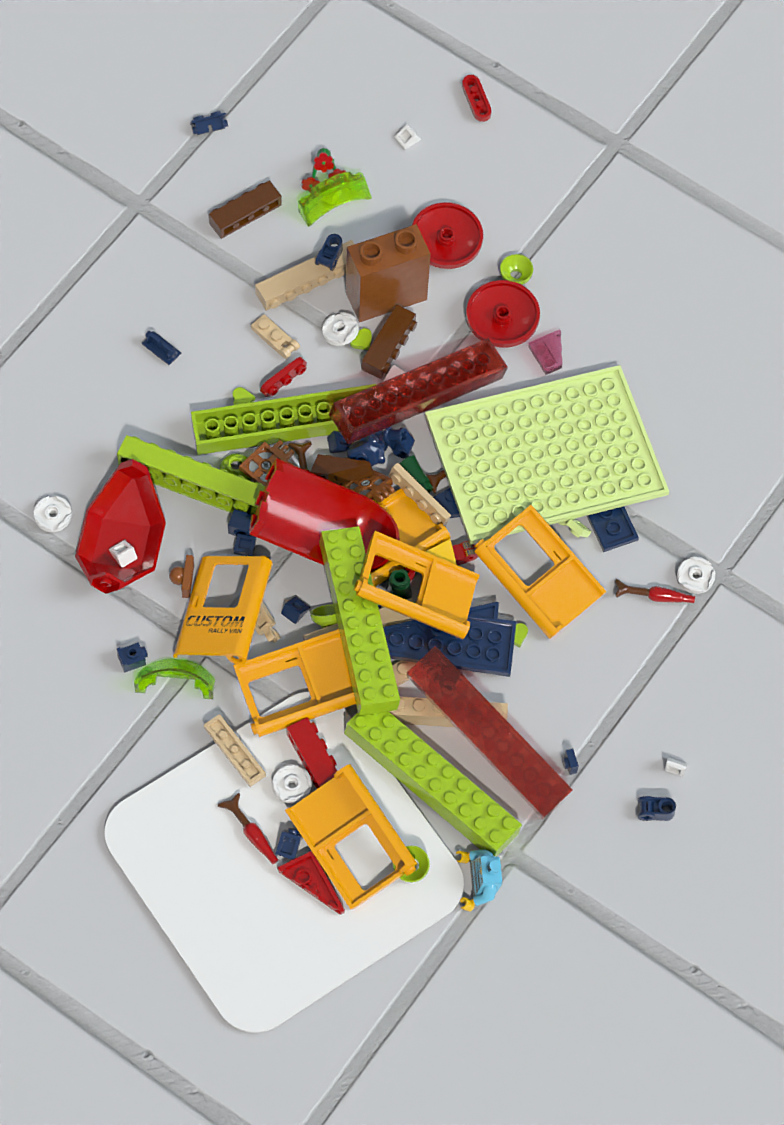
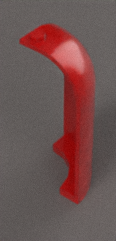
[249,458,400,572]

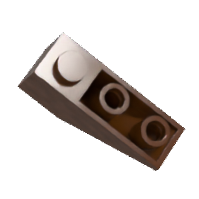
[310,454,374,484]

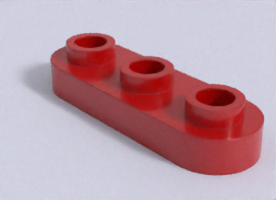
[462,75,492,122]
[260,357,307,397]

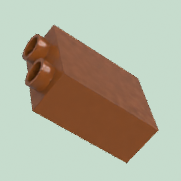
[346,224,430,323]

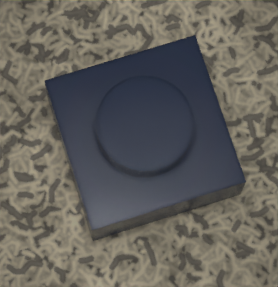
[234,534,257,556]
[562,748,579,775]

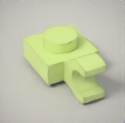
[559,519,592,538]

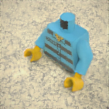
[456,849,502,911]

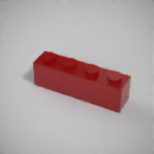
[286,717,337,789]

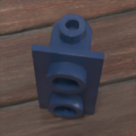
[190,111,228,135]
[142,331,182,365]

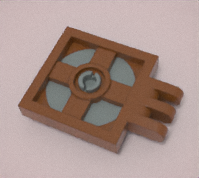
[239,440,295,486]
[341,470,395,503]

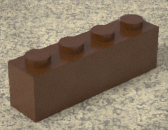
[209,180,282,239]
[361,305,417,379]

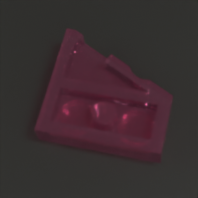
[528,329,563,375]

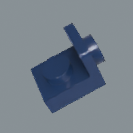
[275,828,303,860]

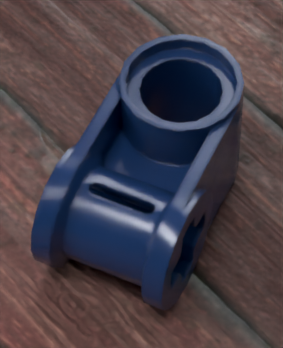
[315,234,343,271]
[383,427,415,459]
[638,796,676,821]

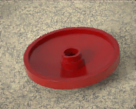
[412,202,483,269]
[466,280,540,348]

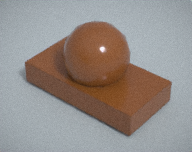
[169,555,194,598]

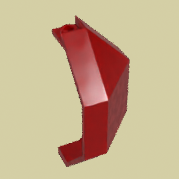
[75,459,166,594]

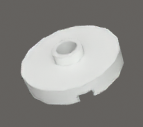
[322,312,359,346]
[34,496,72,532]
[677,557,716,594]
[272,765,312,804]

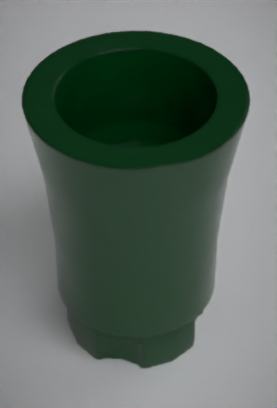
[399,455,434,493]
[386,569,412,600]

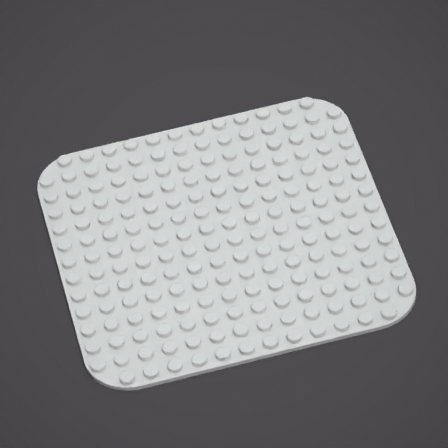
[105,691,464,1033]

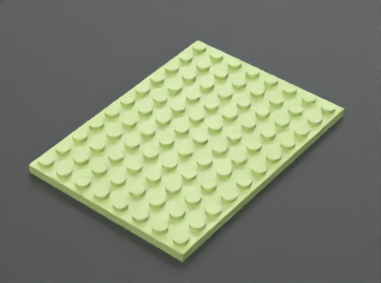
[425,365,669,545]

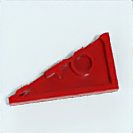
[278,851,345,915]

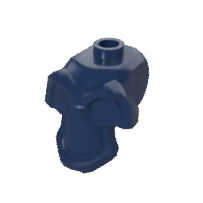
[347,429,388,466]

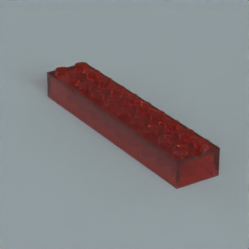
[329,338,508,444]
[406,646,573,819]

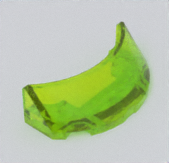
[298,172,372,227]
[134,658,215,699]

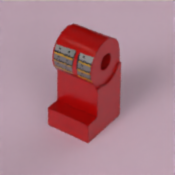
[452,541,478,566]

